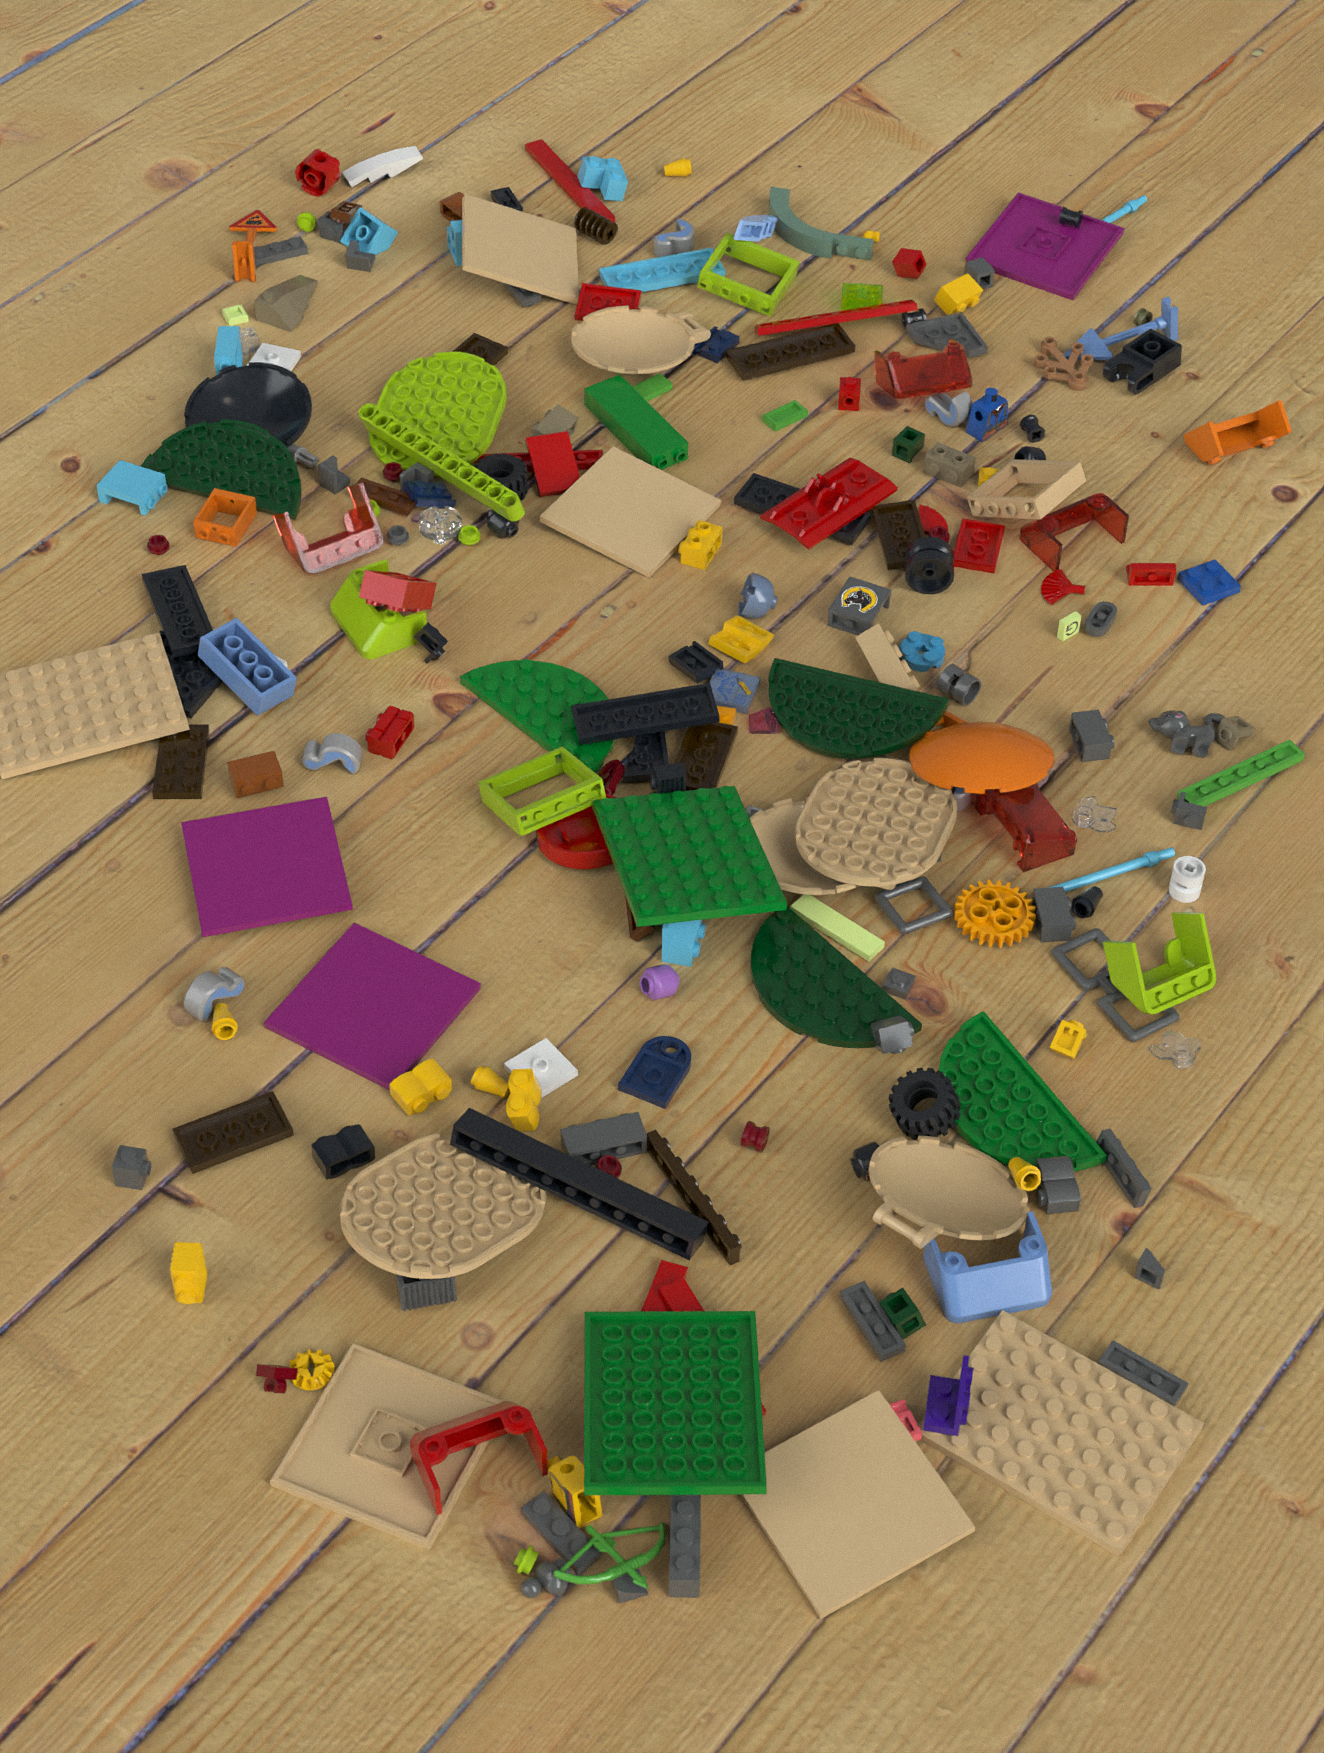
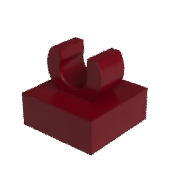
[256,1364,298,1394]

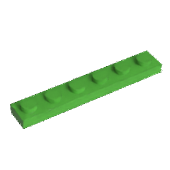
[1177,740,1305,806]

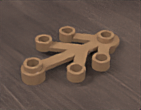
[1034,336,1093,391]

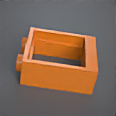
[193,488,257,547]

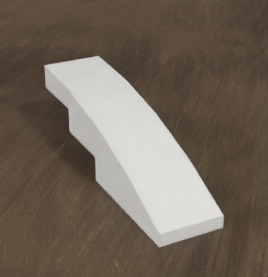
[342,146,423,187]

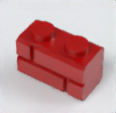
[365,706,415,760]

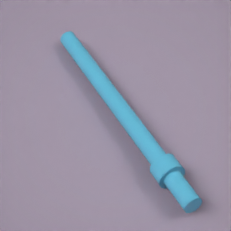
[1102,195,1147,223]
[1048,847,1175,892]

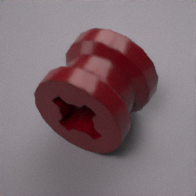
[740,1121,770,1153]

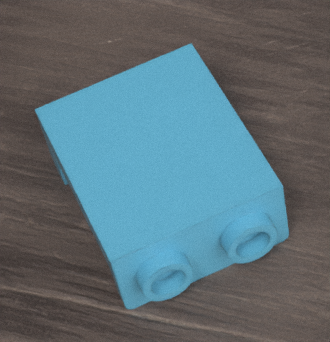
[97,460,168,516]

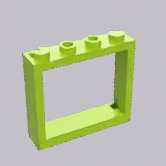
[697,232,800,317]
[478,746,606,836]

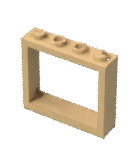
[967,459,1086,520]

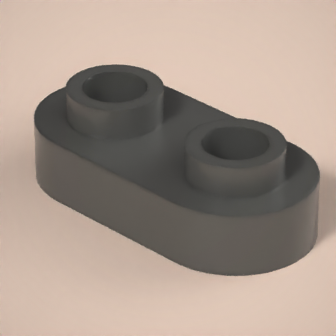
[1085,601,1117,637]

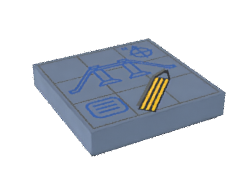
[709,669,760,714]

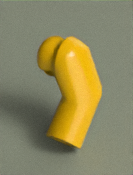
[863,230,880,242]

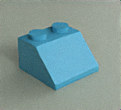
[340,207,398,255]
[662,920,706,967]

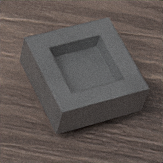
[882,967,916,1000]

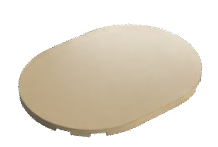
[795,758,957,886]
[340,1133,546,1279]

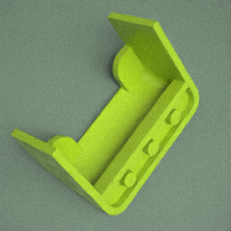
[330,559,427,659]
[1103,912,1216,1014]

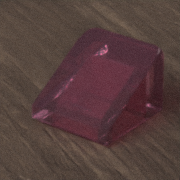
[749,707,778,734]

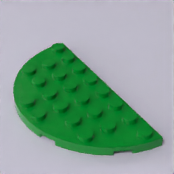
[460,659,615,773]
[939,1011,1107,1172]

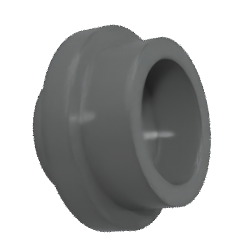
[387,525,409,545]

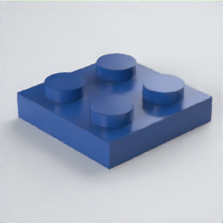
[1177,559,1241,606]

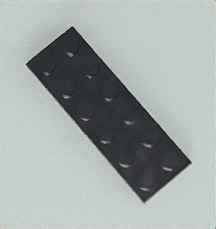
[734,473,871,545]
[141,565,213,657]
[571,683,720,745]

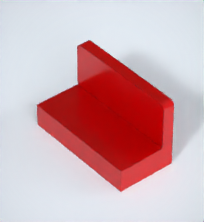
[1126,563,1176,586]

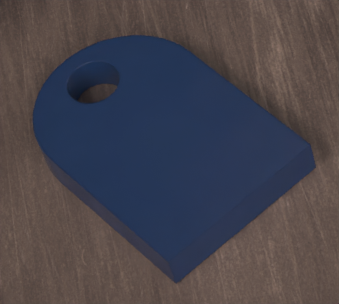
[618,1036,691,1109]

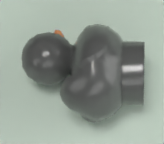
[521,1558,573,1598]

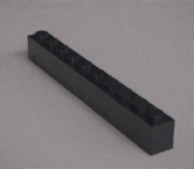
[450,1108,709,1261]

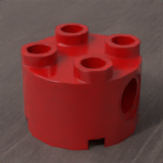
[295,149,340,197]

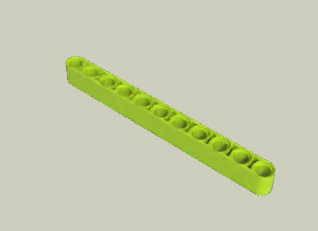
[358,403,525,521]

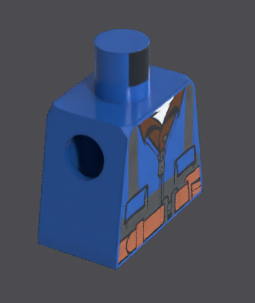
[966,388,1008,442]

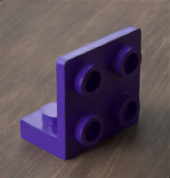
[923,1355,974,1436]

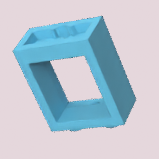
[214,326,243,375]

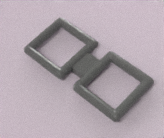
[866,876,953,934]
[1051,928,1180,1042]

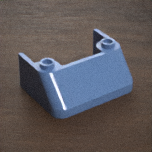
[923,1211,1052,1323]

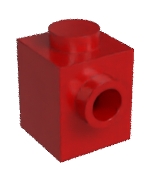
[892,248,927,279]
[838,377,861,411]

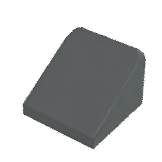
[1134,1248,1165,1289]
[611,1568,648,1603]

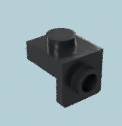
[414,622,448,663]

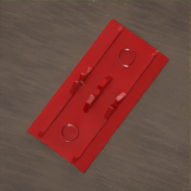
[760,458,898,550]

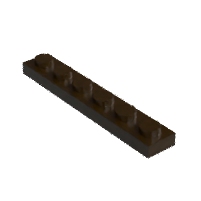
[647,1129,742,1266]

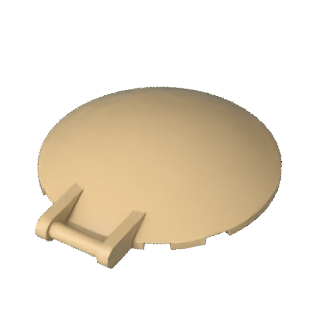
[571,306,711,374]
[750,797,896,895]
[868,1136,1029,1249]

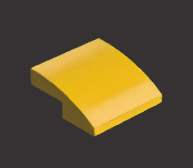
[708,615,774,664]

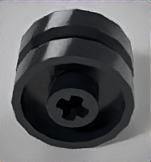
[905,537,954,595]

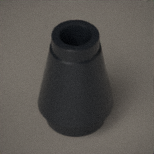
[1071,886,1103,919]

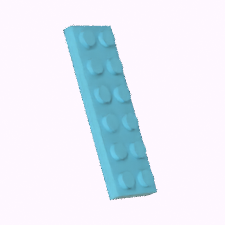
[599,248,725,292]

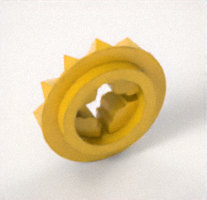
[289,1348,335,1391]

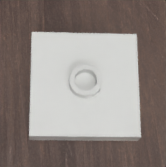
[247,343,301,371]
[504,1038,578,1098]

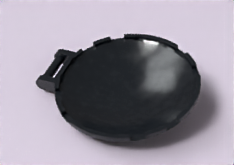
[184,362,312,448]

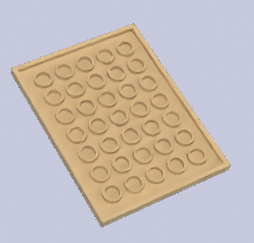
[0,632,190,779]
[918,1310,1204,1557]

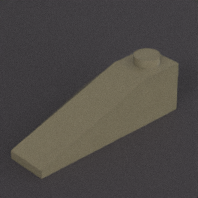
[254,275,317,332]

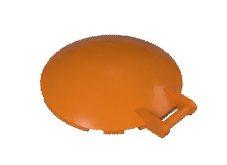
[909,711,1054,794]

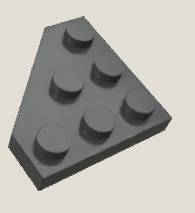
[906,312,988,358]

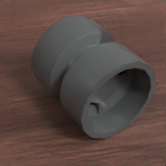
[937,664,981,706]

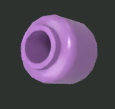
[640,964,679,1000]

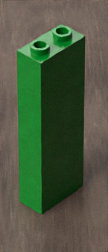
[584,375,688,470]

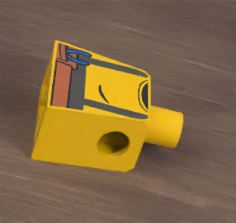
[548,1456,603,1529]

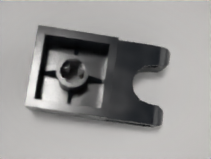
[1103,328,1182,395]

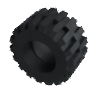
[474,453,528,504]
[888,1068,961,1140]

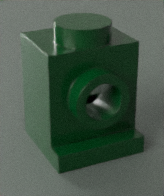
[892,426,925,464]
[879,1287,926,1340]

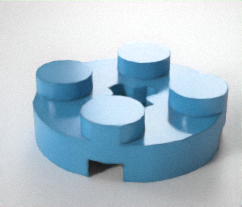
[899,631,945,672]

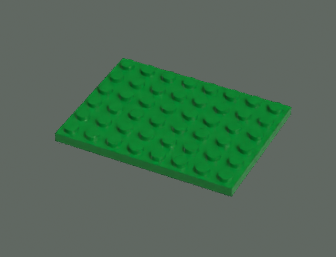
[593,786,787,927]
[584,1311,767,1495]

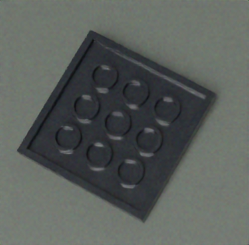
[159,630,223,719]

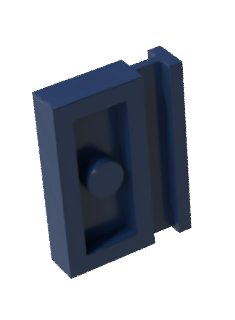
[692,326,740,363]
[404,480,456,509]

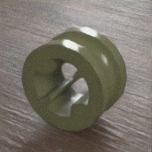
[1133,308,1153,326]

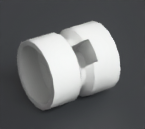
[1168,856,1206,903]

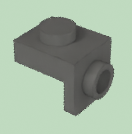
[317,211,344,243]
[1171,791,1207,830]

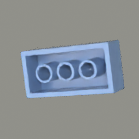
[198,618,297,716]

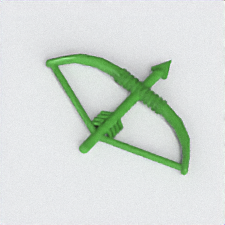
[554,1522,665,1589]

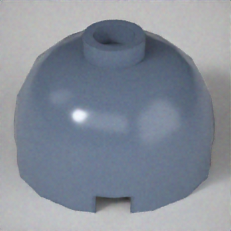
[738,573,777,619]

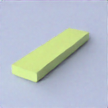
[790,894,885,962]

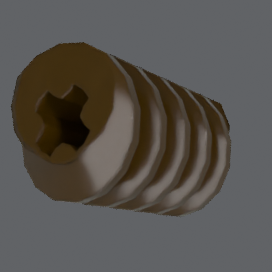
[574,207,618,245]

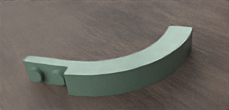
[769,187,874,260]

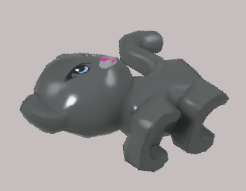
[1148,710,1226,758]

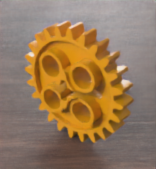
[954,879,1036,948]

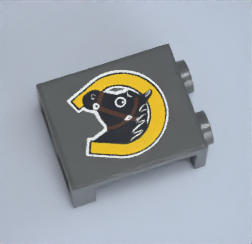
[827,576,891,636]

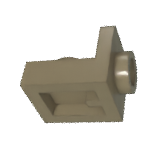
[1215,716,1256,750]

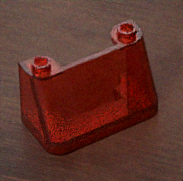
[975,783,1077,873]

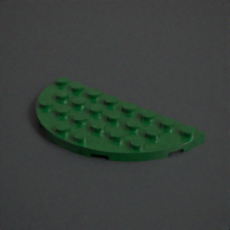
[141,419,302,520]
[768,658,950,759]
[750,906,922,1048]

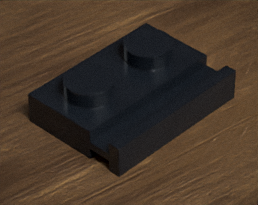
[668,641,724,684]

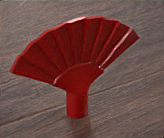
[918,504,948,534]
[1041,569,1085,605]

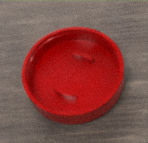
[536,793,617,869]

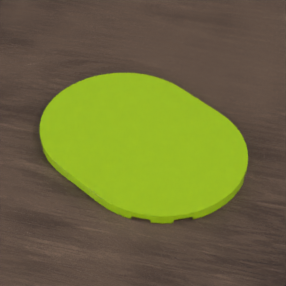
[368,352,507,476]

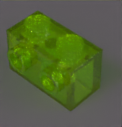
[841,283,883,311]

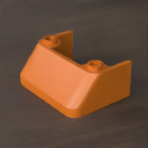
[1183,400,1292,465]

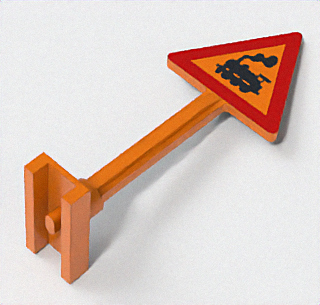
[229,210,277,282]

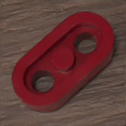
[598,759,625,796]

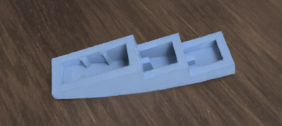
[734,215,778,242]

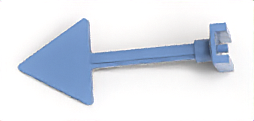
[1064,297,1178,360]

